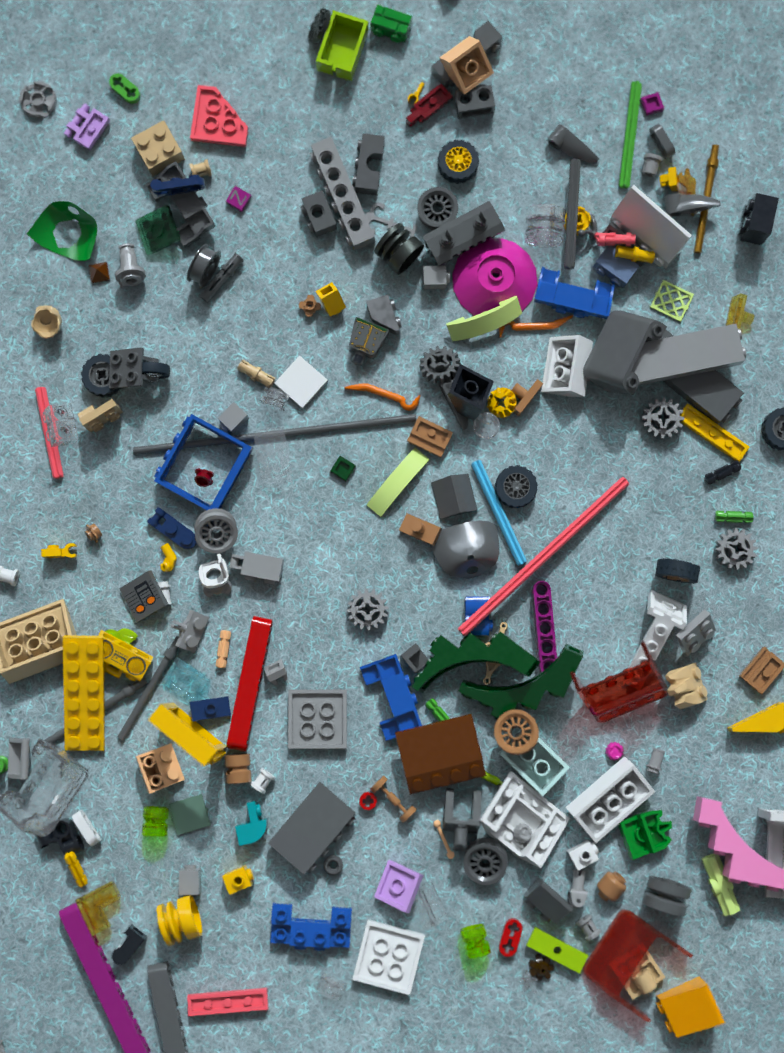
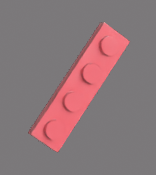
[187,988,269,1016]

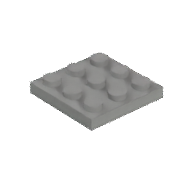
[288,689,347,749]

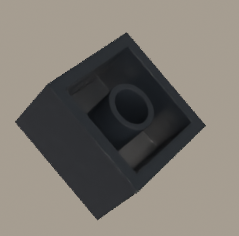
[738,193,779,245]

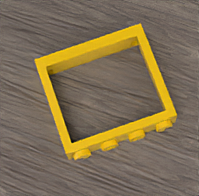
[148,703,226,766]

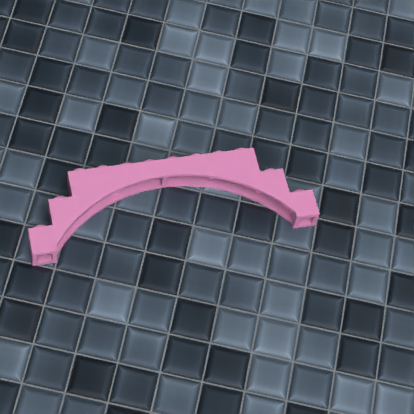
[693,796,784,892]

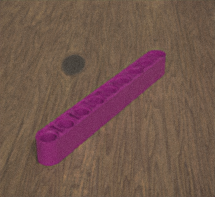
[59,901,151,1053]

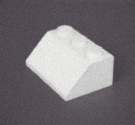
[541,335,593,397]

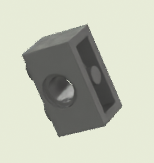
[300,190,337,238]

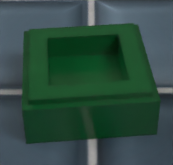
[330,456,356,482]

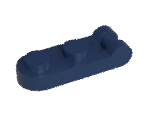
[150,175,205,197]
[147,507,197,550]

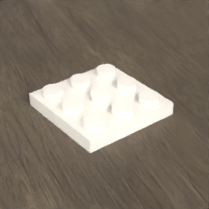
[352,919,425,995]

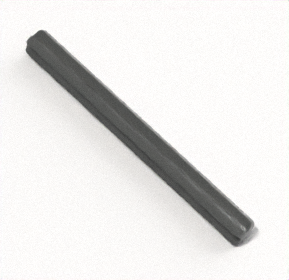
[564,159,581,270]

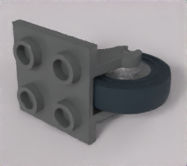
[109,347,170,389]

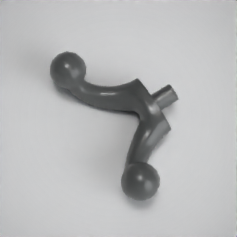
[578,214,597,240]

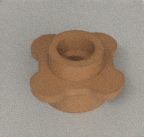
[299,295,321,317]
[85,523,102,543]

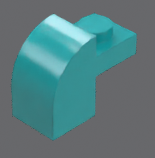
[235,800,268,846]

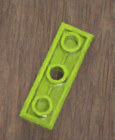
[526,927,588,974]

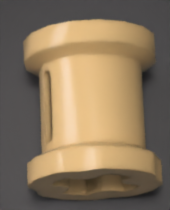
[189,159,212,177]

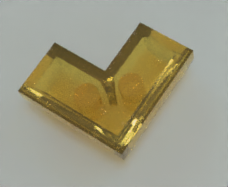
[75,881,121,936]

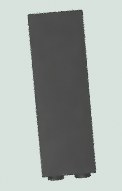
[645,330,744,424]

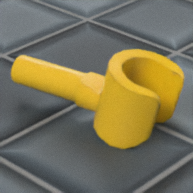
[408,82,425,104]

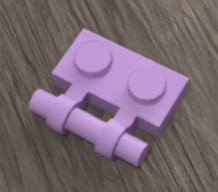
[63,103,110,150]

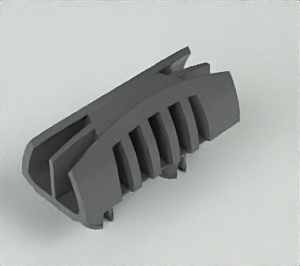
[423,201,505,266]

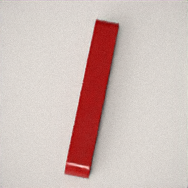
[226,616,273,752]

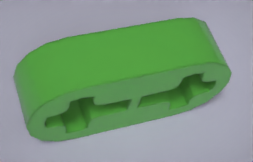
[109,73,141,104]

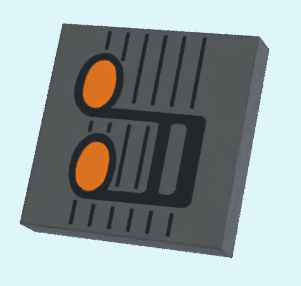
[119,570,169,623]

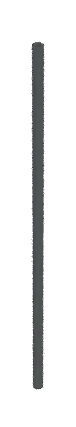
[133,414,416,455]

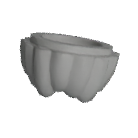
[513,824,532,843]

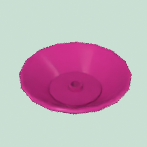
[452,238,537,316]

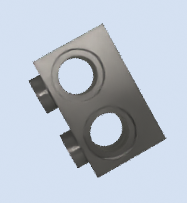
[454,84,495,119]

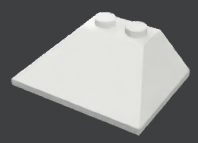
[480,771,570,868]

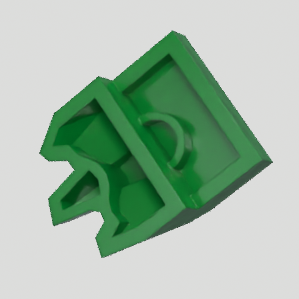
[618,810,672,860]

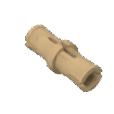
[237,359,276,389]

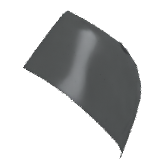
[430,520,499,579]

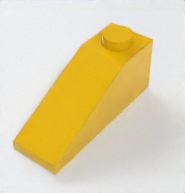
[727,702,784,734]

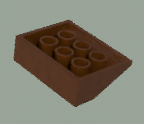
[395,714,486,795]

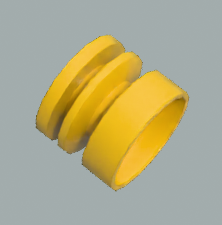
[157,895,203,946]

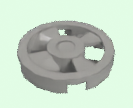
[19,81,57,118]

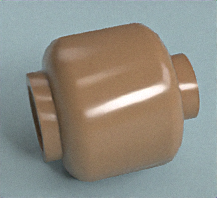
[597,871,627,902]

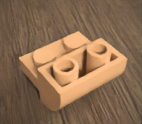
[135,743,185,794]

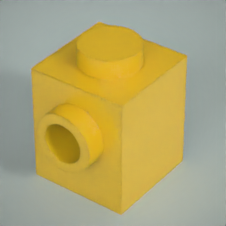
[315,282,346,317]
[222,865,255,895]

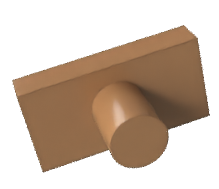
[511,379,543,416]
[399,513,442,546]

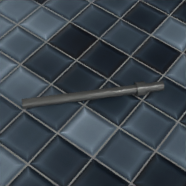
[117,636,179,741]
[44,677,148,746]

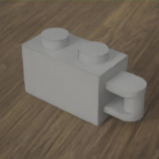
[229,551,284,585]

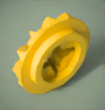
[487,387,517,418]

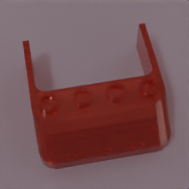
[570,641,668,723]
[583,909,693,1023]

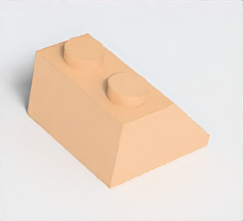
[440,36,494,94]

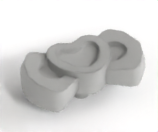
[203,580,232,597]

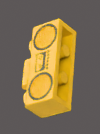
[98,630,153,681]

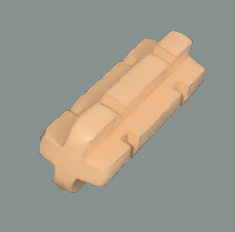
[215,630,231,668]

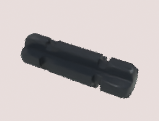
[705,460,741,485]

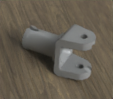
[568,870,588,908]

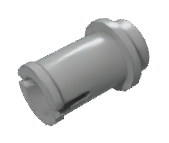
[646,748,665,774]

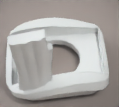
[199,554,229,589]

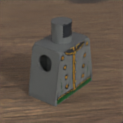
[349,317,389,366]

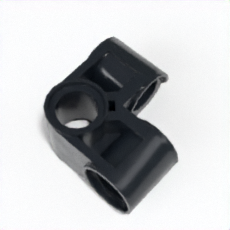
[34,818,84,856]

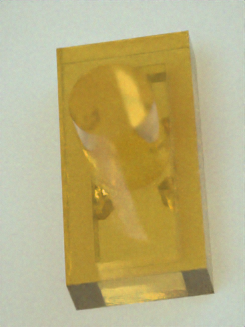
[725,293,754,329]

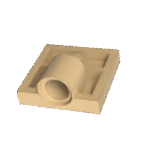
[78,399,123,432]
[609,942,665,1000]

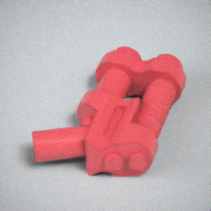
[594,232,636,246]

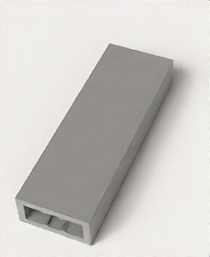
[631,324,746,386]

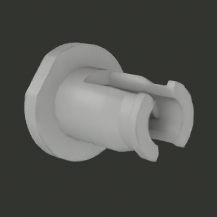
[115,243,146,288]

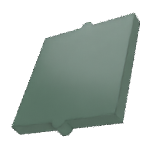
[169,794,211,835]

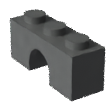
[352,133,385,196]

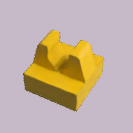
[659,167,679,192]

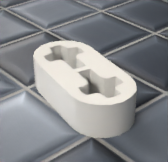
[72,810,101,847]

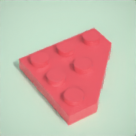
[190,85,249,147]

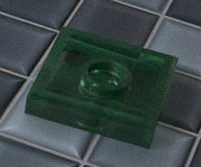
[135,205,181,255]

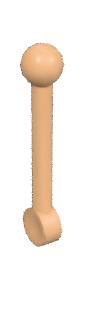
[433,820,455,859]

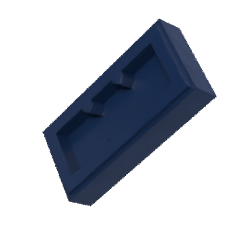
[189,696,231,721]

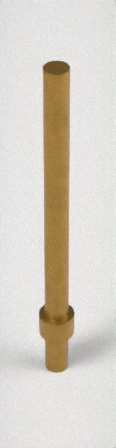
[694,144,719,254]

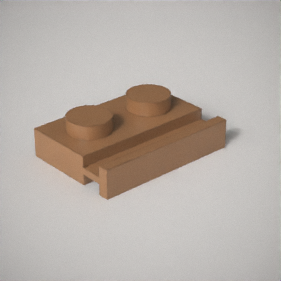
[407,416,453,458]
[739,646,784,694]

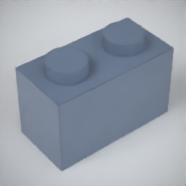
[593,246,639,289]

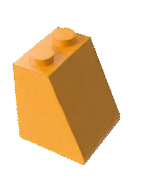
[656,976,725,1038]

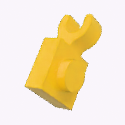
[41,543,77,558]

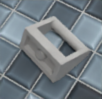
[8,738,30,779]

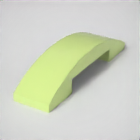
[446,296,522,341]
[367,448,430,517]

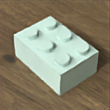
[498,726,570,796]

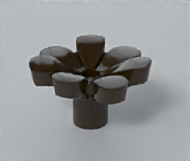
[528,954,554,981]

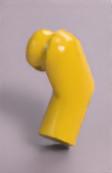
[160,543,177,572]

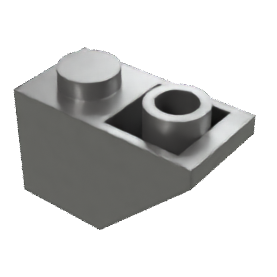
[366,295,402,335]

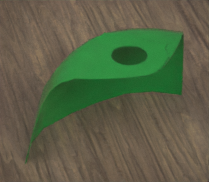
[27,201,98,261]

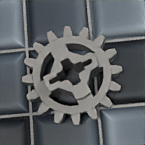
[642,397,684,440]
[714,528,758,570]
[347,588,389,630]

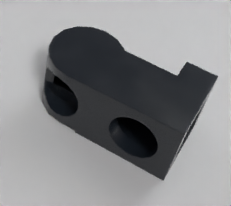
[112,924,147,965]

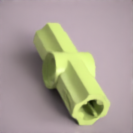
[701,853,740,916]

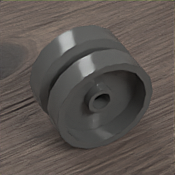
[642,875,692,917]

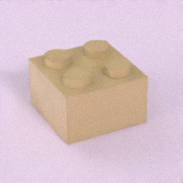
[131,120,185,177]

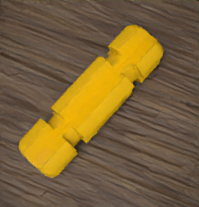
[64,851,88,887]

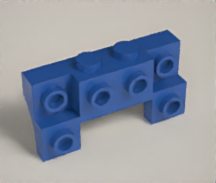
[534,267,615,319]
[360,654,422,741]
[270,902,352,951]

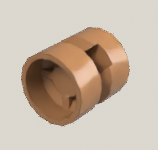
[225,754,252,784]

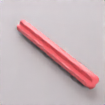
[35,387,64,479]

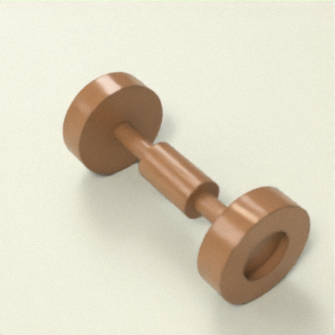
[370,775,417,823]

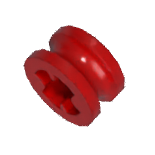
[359,792,377,810]

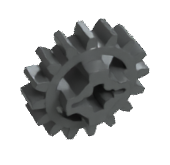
[419,346,461,384]

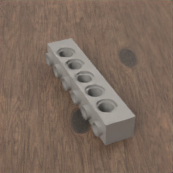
[310,137,375,251]

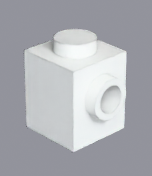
[567,840,599,871]

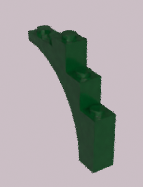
[412,631,541,693]
[458,644,584,723]

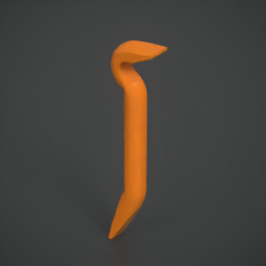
[499,315,573,338]
[344,383,420,411]

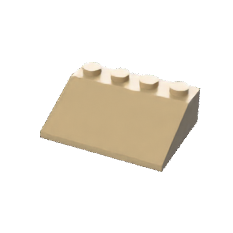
[0,599,77,684]

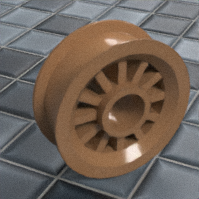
[494,710,539,755]

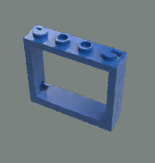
[154,414,254,510]

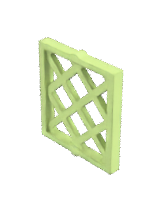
[650,280,694,322]

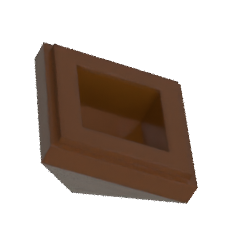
[88,262,110,284]

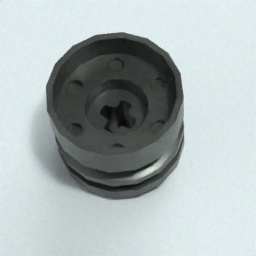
[374,223,424,275]

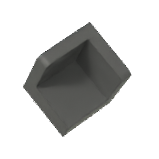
[401,643,428,674]

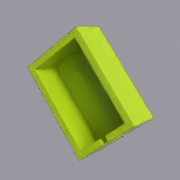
[316,10,369,81]

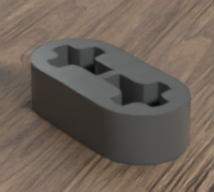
[649,124,675,159]

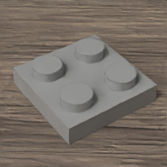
[676,609,716,656]

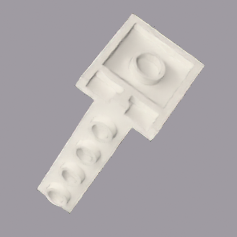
[622,590,687,690]
[758,808,784,899]

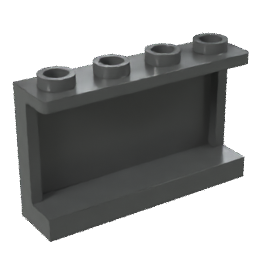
[268,782,356,875]

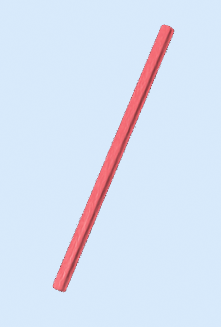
[458,477,629,636]

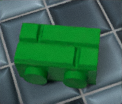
[370,4,412,43]

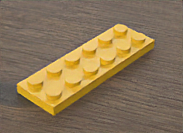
[63,635,105,751]

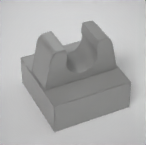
[264,659,288,686]

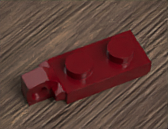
[405,83,453,127]

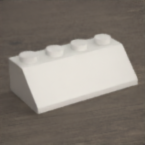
[565,756,655,843]

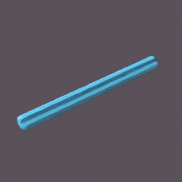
[471,460,527,566]

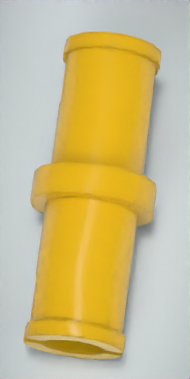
[615,245,655,264]

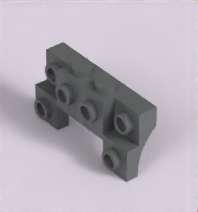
[146,161,216,248]

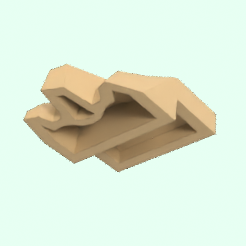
[665,662,708,709]

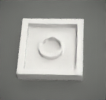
[274,355,328,409]

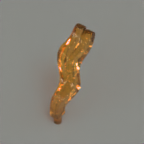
[678,168,697,217]

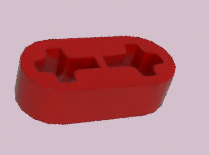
[499,918,523,957]

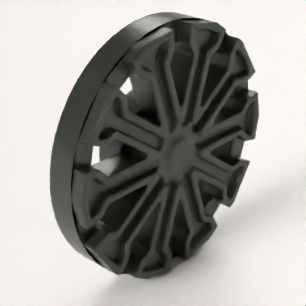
[308,8,331,43]

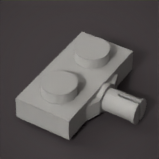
[171,610,209,653]

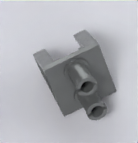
[442,788,481,851]

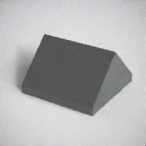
[431,474,477,519]

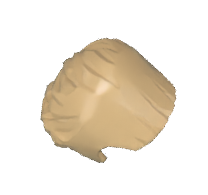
[31,305,62,339]

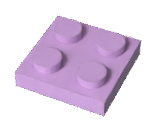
[374,860,424,913]

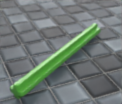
[619,81,642,189]

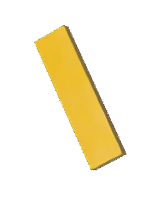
[680,403,750,462]

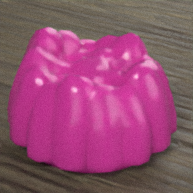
[605,742,624,761]

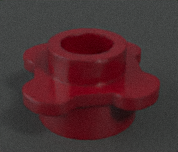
[194,468,214,487]

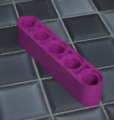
[532,581,557,673]

